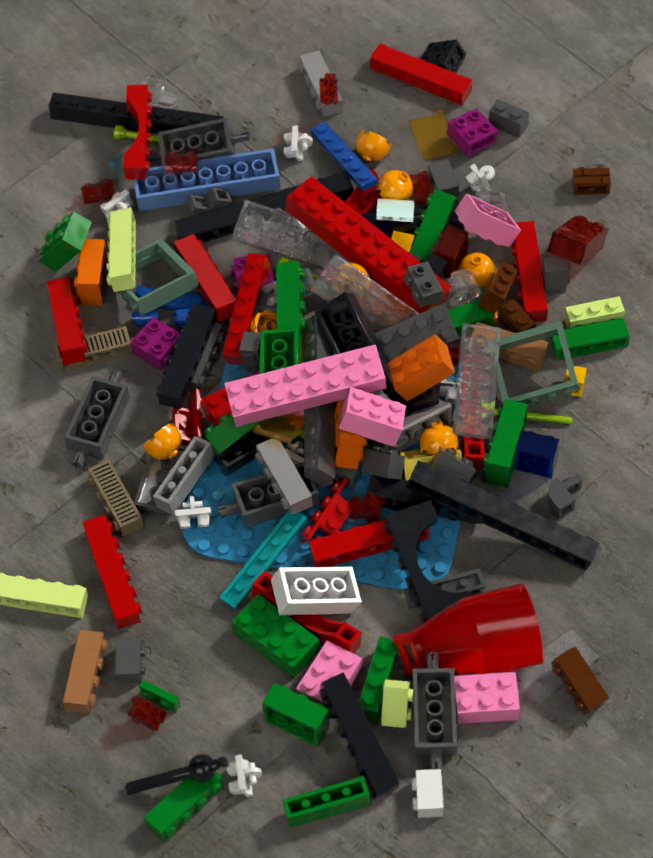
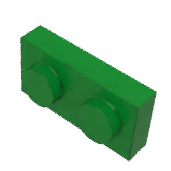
[139,680,180,712]

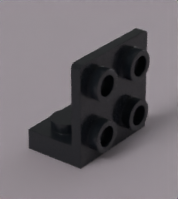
[421,39,467,73]

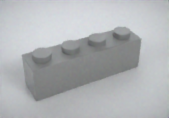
[298,50,343,117]
[153,436,215,515]
[255,436,313,515]

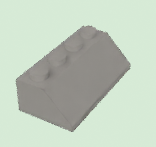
[373,400,452,454]

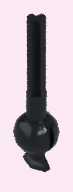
[125,754,230,795]

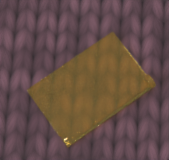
[409,110,460,161]
[253,413,304,443]

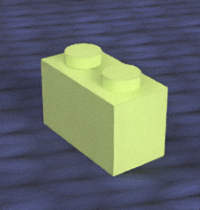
[381,680,413,728]

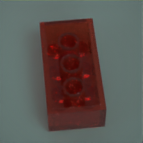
[547,215,609,265]

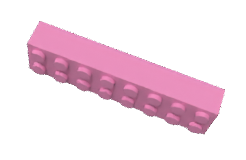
[224,345,386,427]

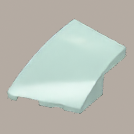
[376,198,414,222]

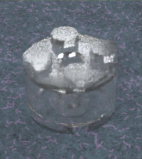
[443,269,481,310]

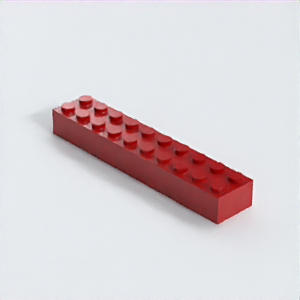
[284,176,451,315]

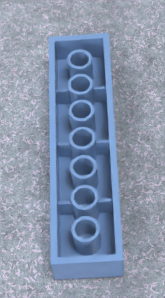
[133,148,280,212]

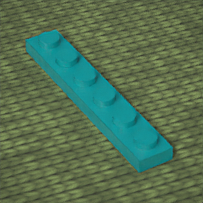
[219,511,308,611]

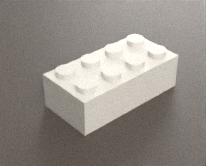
[271,567,361,615]

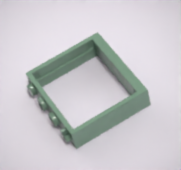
[105,239,199,316]
[487,320,580,406]

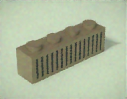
[53,326,132,373]
[87,459,144,537]

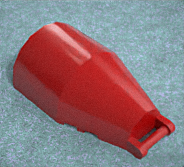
[392,583,544,676]

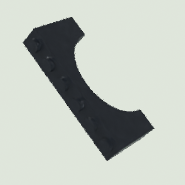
[383,500,470,623]

